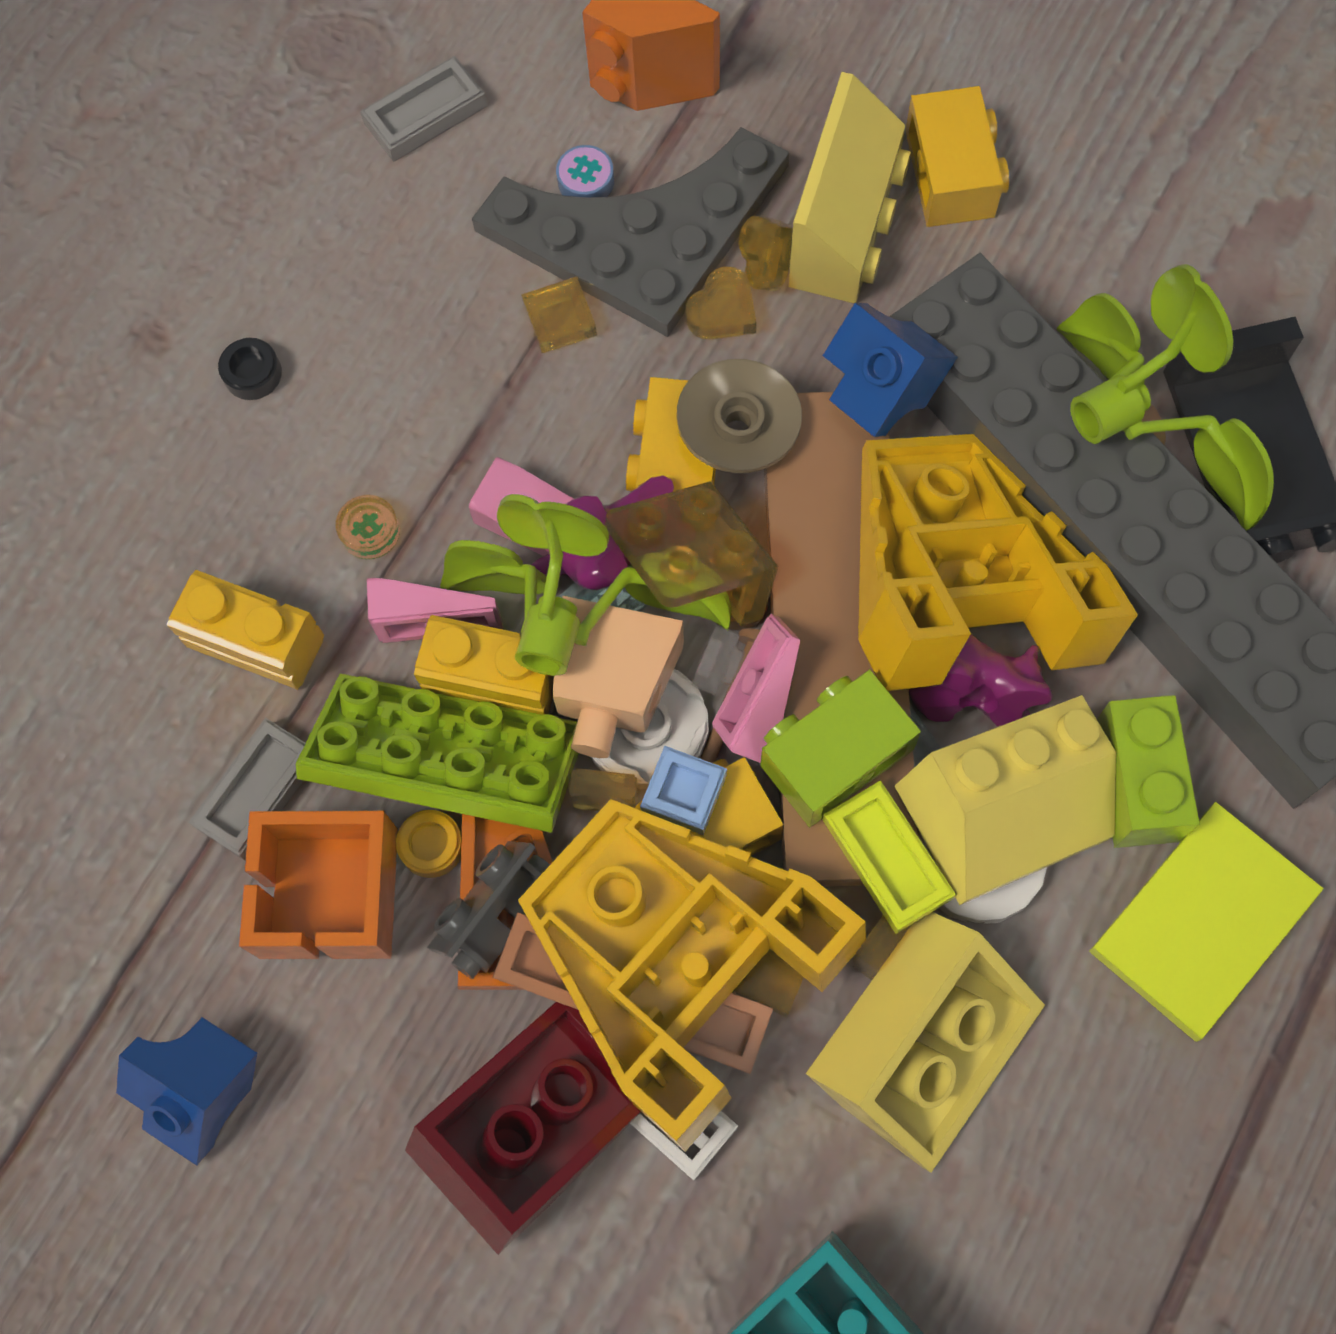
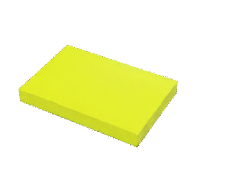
[1089,802,1324,1042]

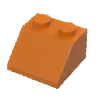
[582,0,720,111]

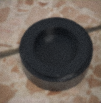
[218,338,282,400]

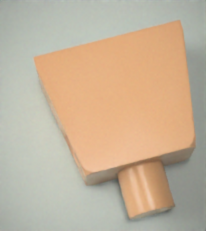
[553,596,684,758]

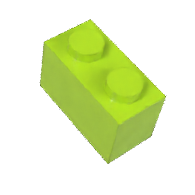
[760,669,921,828]
[1097,695,1200,848]

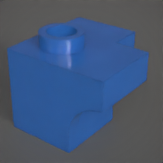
[822,303,958,437]
[116,1017,257,1166]

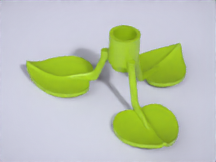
[1056,264,1274,531]
[440,494,732,676]

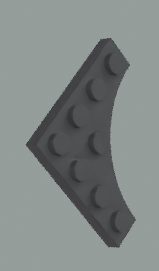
[472,127,790,337]

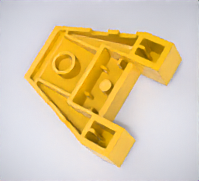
[858,434,1138,691]
[518,799,866,1152]

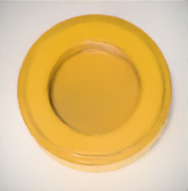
[396,810,462,878]

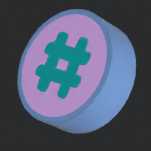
[556,145,614,198]

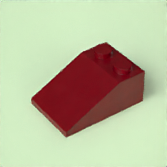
[405,1002,642,1255]

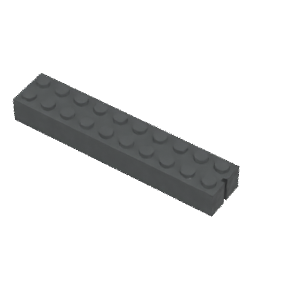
[889,252,1336,809]

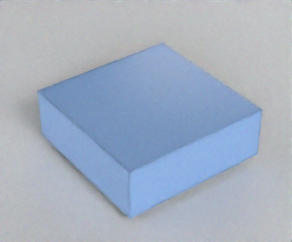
[640,746,727,835]

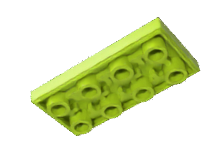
[295,673,579,833]

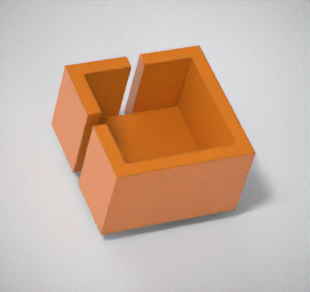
[239,811,398,959]

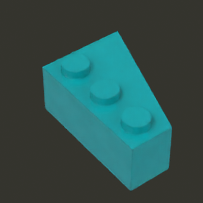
[727,1231,924,1334]

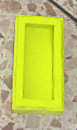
[822,780,956,934]

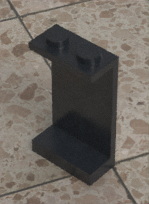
[1163,316,1336,563]

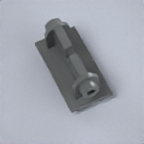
[427,841,550,979]

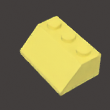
[789,72,911,303]
[894,695,1116,905]
[806,912,1045,1173]

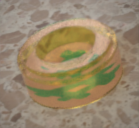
[335,495,400,559]

